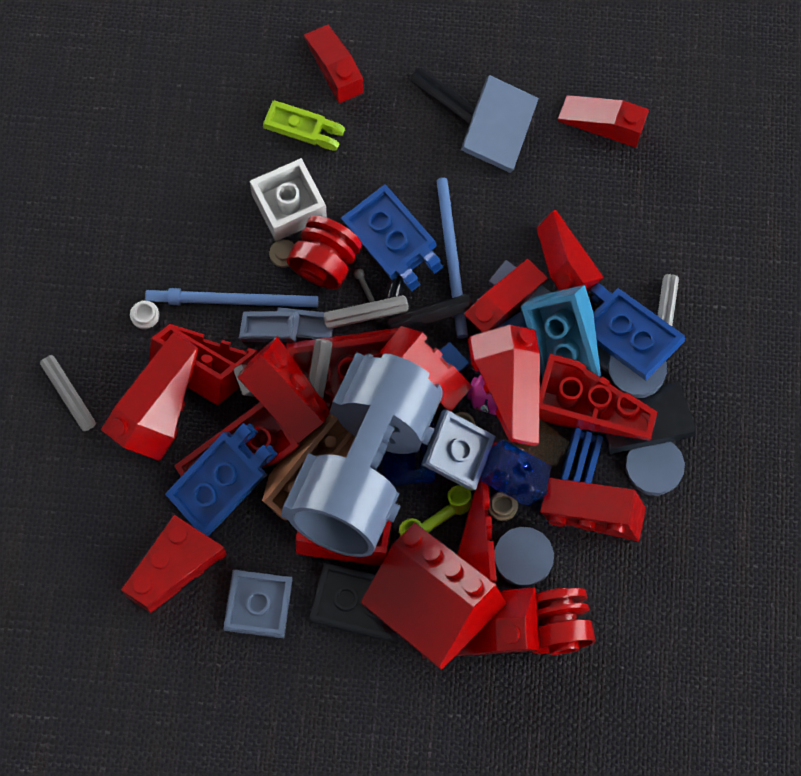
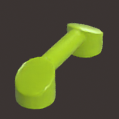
[399,485,473,536]

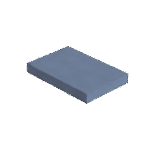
[461,75,539,173]

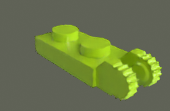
[263,100,345,151]

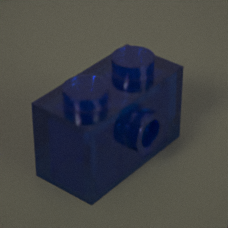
[480,439,551,506]

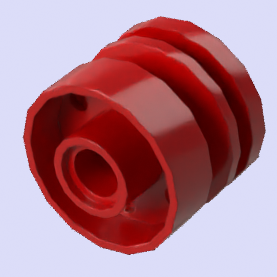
[287,216,362,290]
[532,588,596,655]

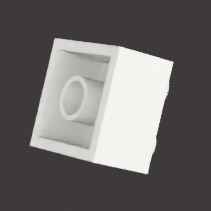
[250,158,327,241]

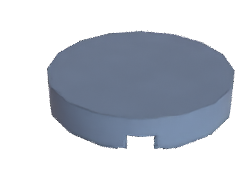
[608,356,667,398]
[625,442,685,496]
[495,527,554,587]

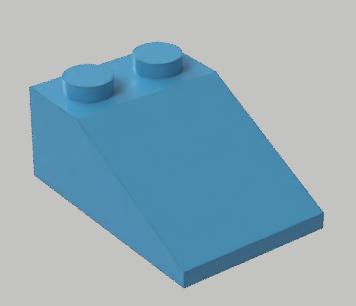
[521,285,601,378]

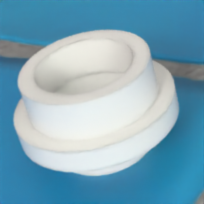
[130,301,159,329]

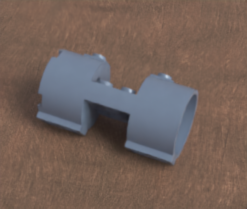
[281,352,443,557]

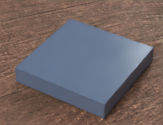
[421,410,496,491]
[223,570,293,638]

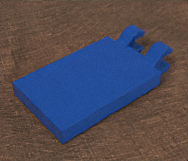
[341,184,443,291]
[590,283,685,381]
[165,423,278,536]

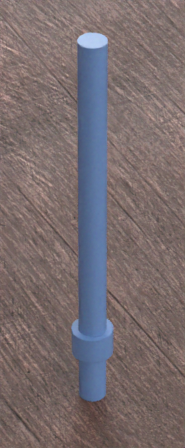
[436,178,468,339]
[145,288,318,308]

